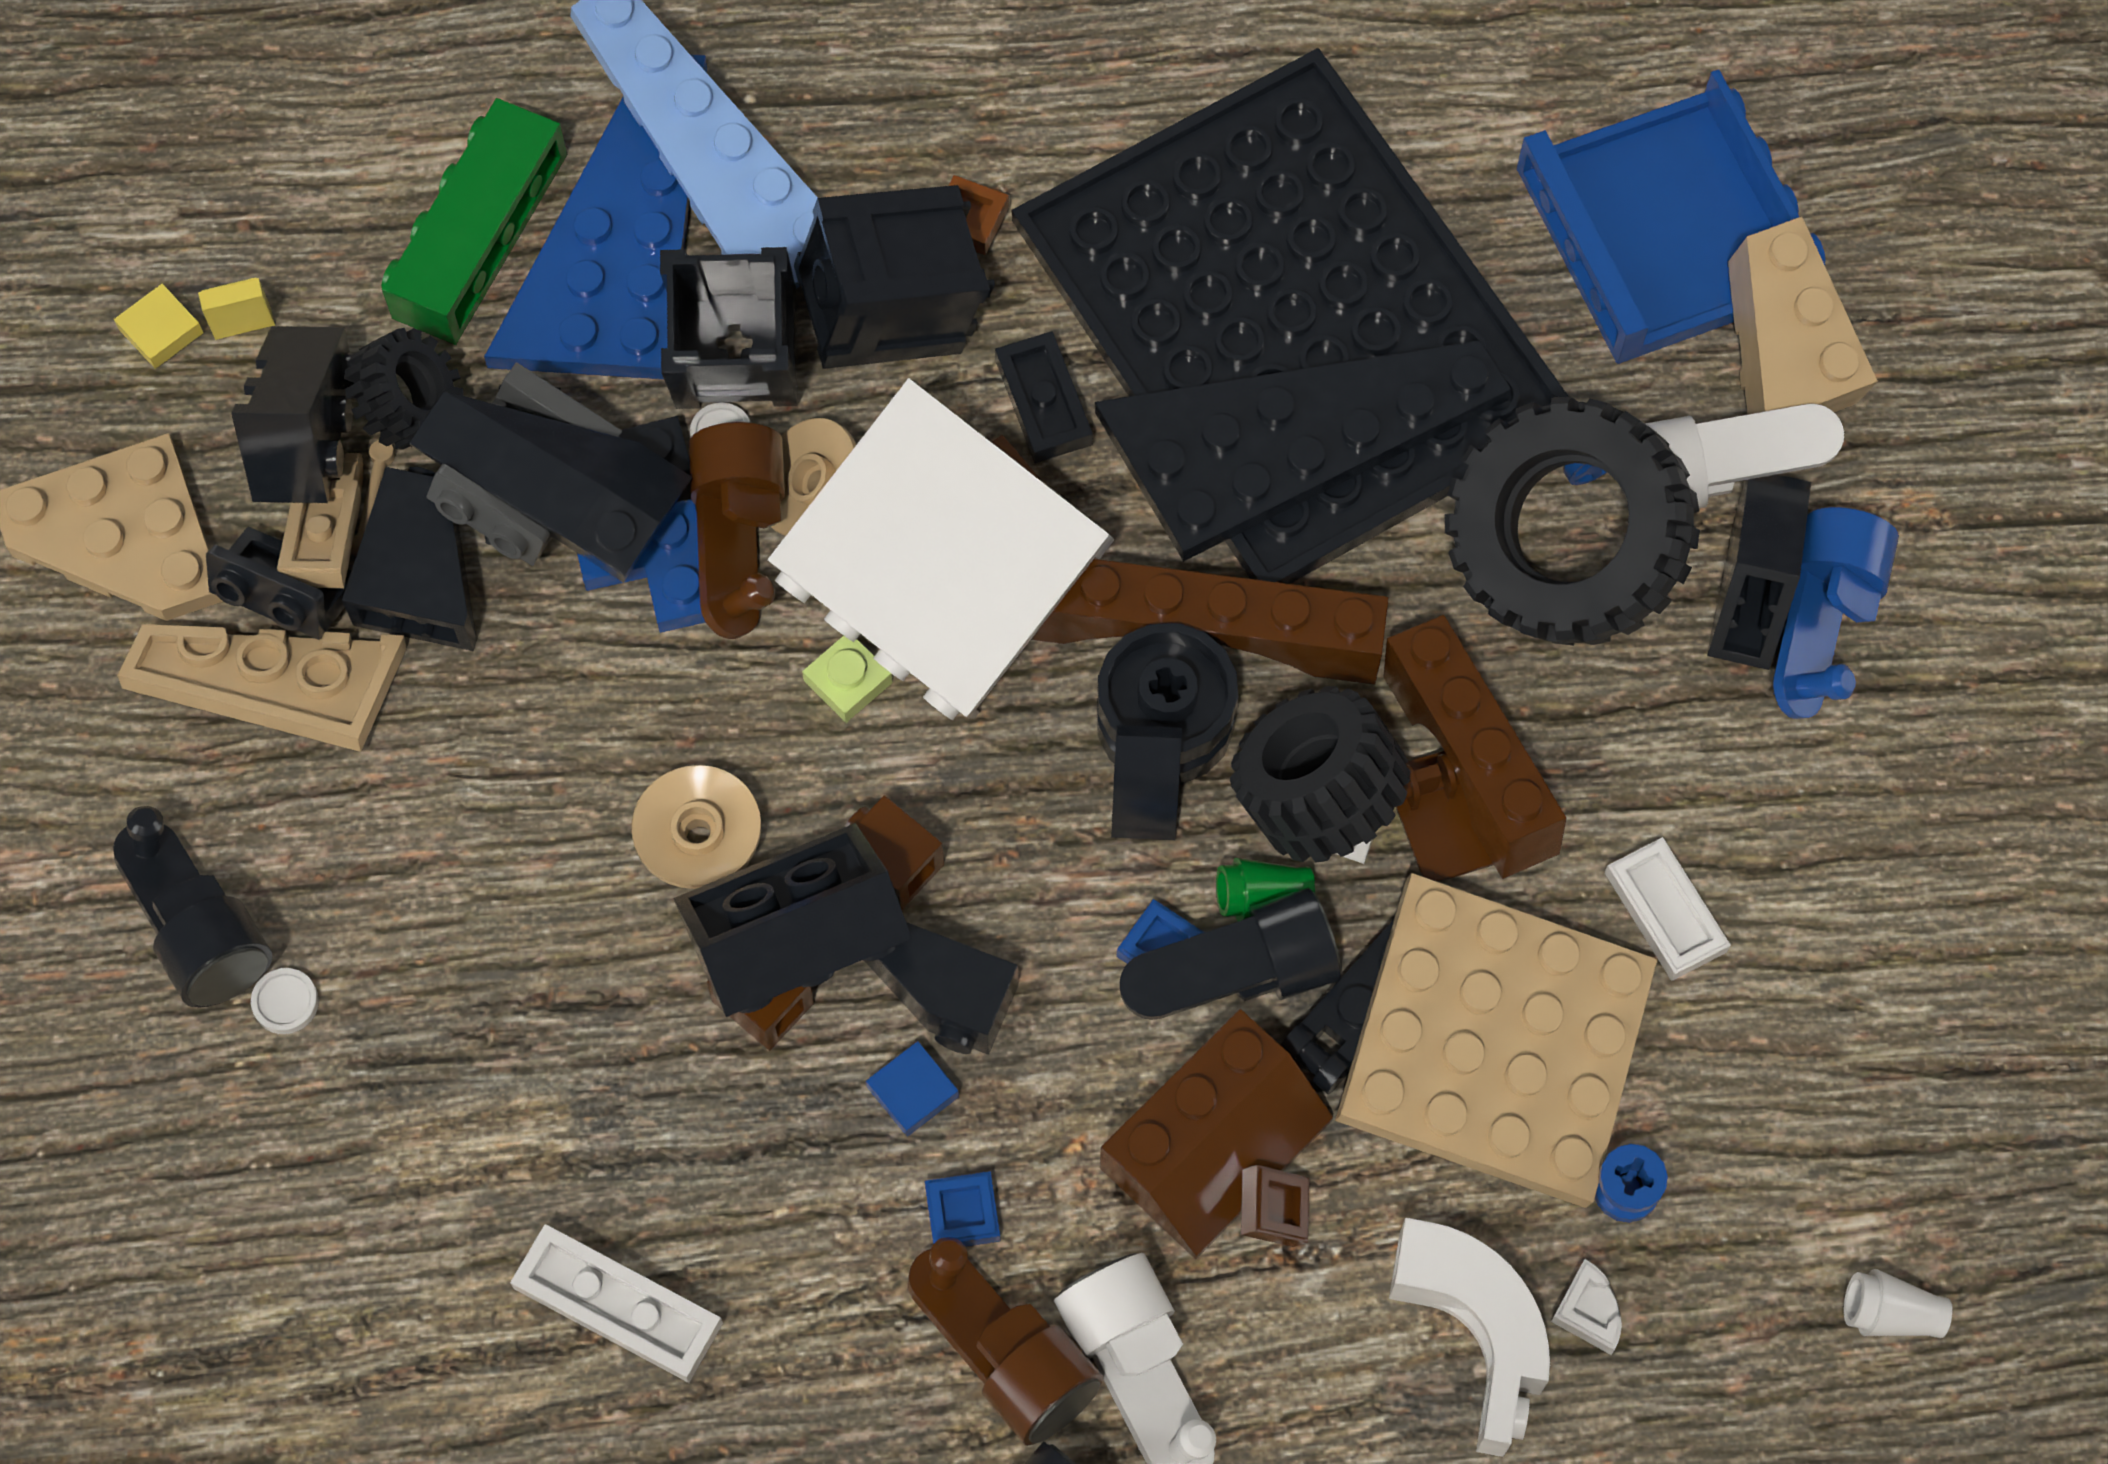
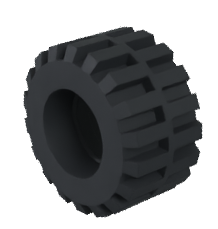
[1230,686,1410,863]

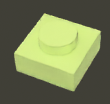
[802,636,893,723]

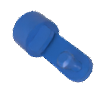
[1773,507,1899,719]

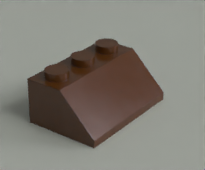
[1100,1009,1333,1260]

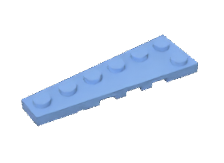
[570,0,818,289]

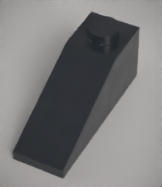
[865,922,1018,1055]

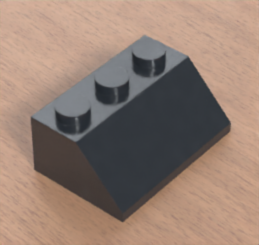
[673,823,912,1017]

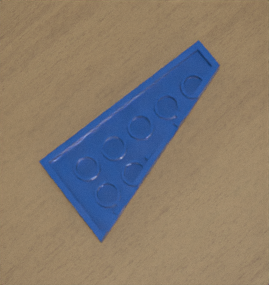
[484,54,707,379]

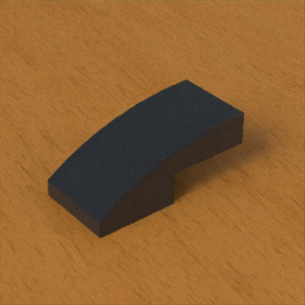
[1111,725,1182,841]

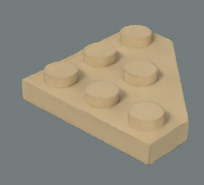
[0,433,223,621]

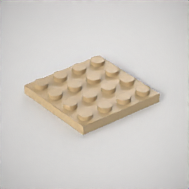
[1335,873,1658,1208]

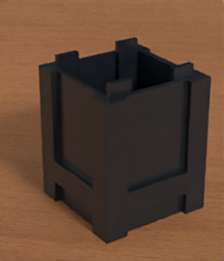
[794,185,995,369]
[660,247,798,409]

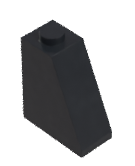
[342,467,477,651]
[1707,474,1811,670]

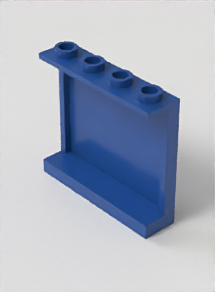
[1517,69,1825,364]

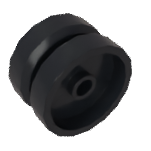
[1097,623,1238,785]

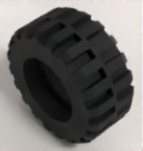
[1444,396,1700,646]

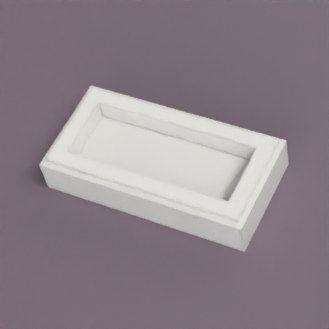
[1605,837,1731,981]

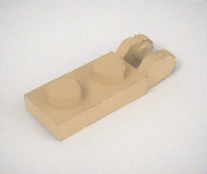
[277,453,364,588]

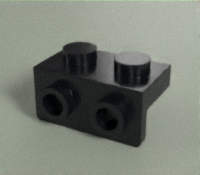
[206,526,351,640]

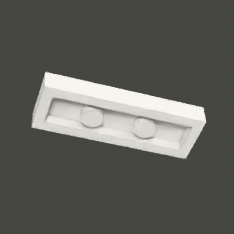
[510,1224,723,1383]

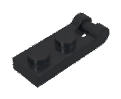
[1281,919,1394,1095]

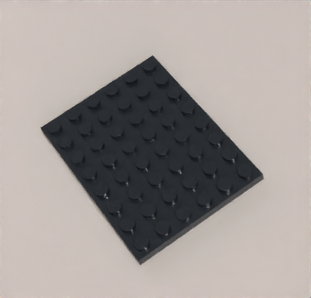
[1011,48,1569,584]

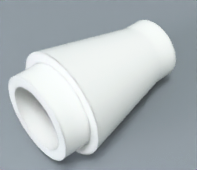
[1844,1269,1952,1338]

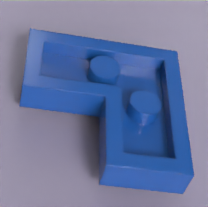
[577,500,706,633]

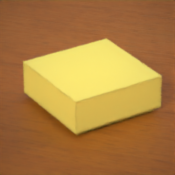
[198,277,275,340]
[114,284,203,369]

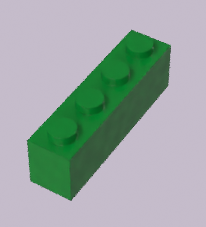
[381,98,568,345]

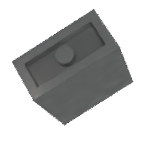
[426,362,622,567]

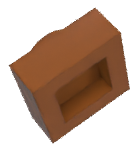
[948,175,1009,256]

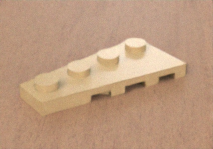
[117,624,407,752]

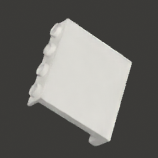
[768,378,1114,720]

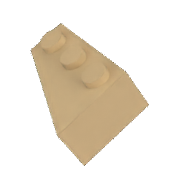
[1728,216,1878,415]

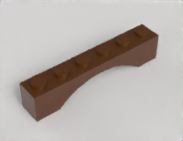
[1031,559,1389,685]

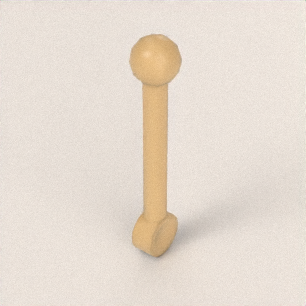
[351,440,395,557]

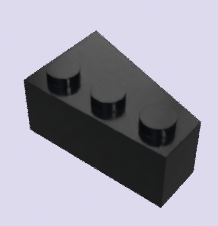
[231,326,356,503]

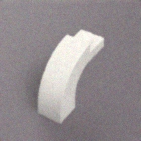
[1389,1218,1550,1457]

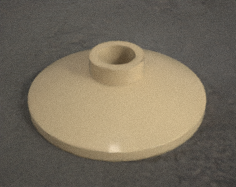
[771,418,856,536]
[632,765,761,889]

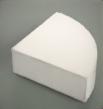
[1551,1259,1622,1355]

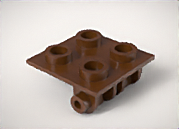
[1396,751,1494,882]

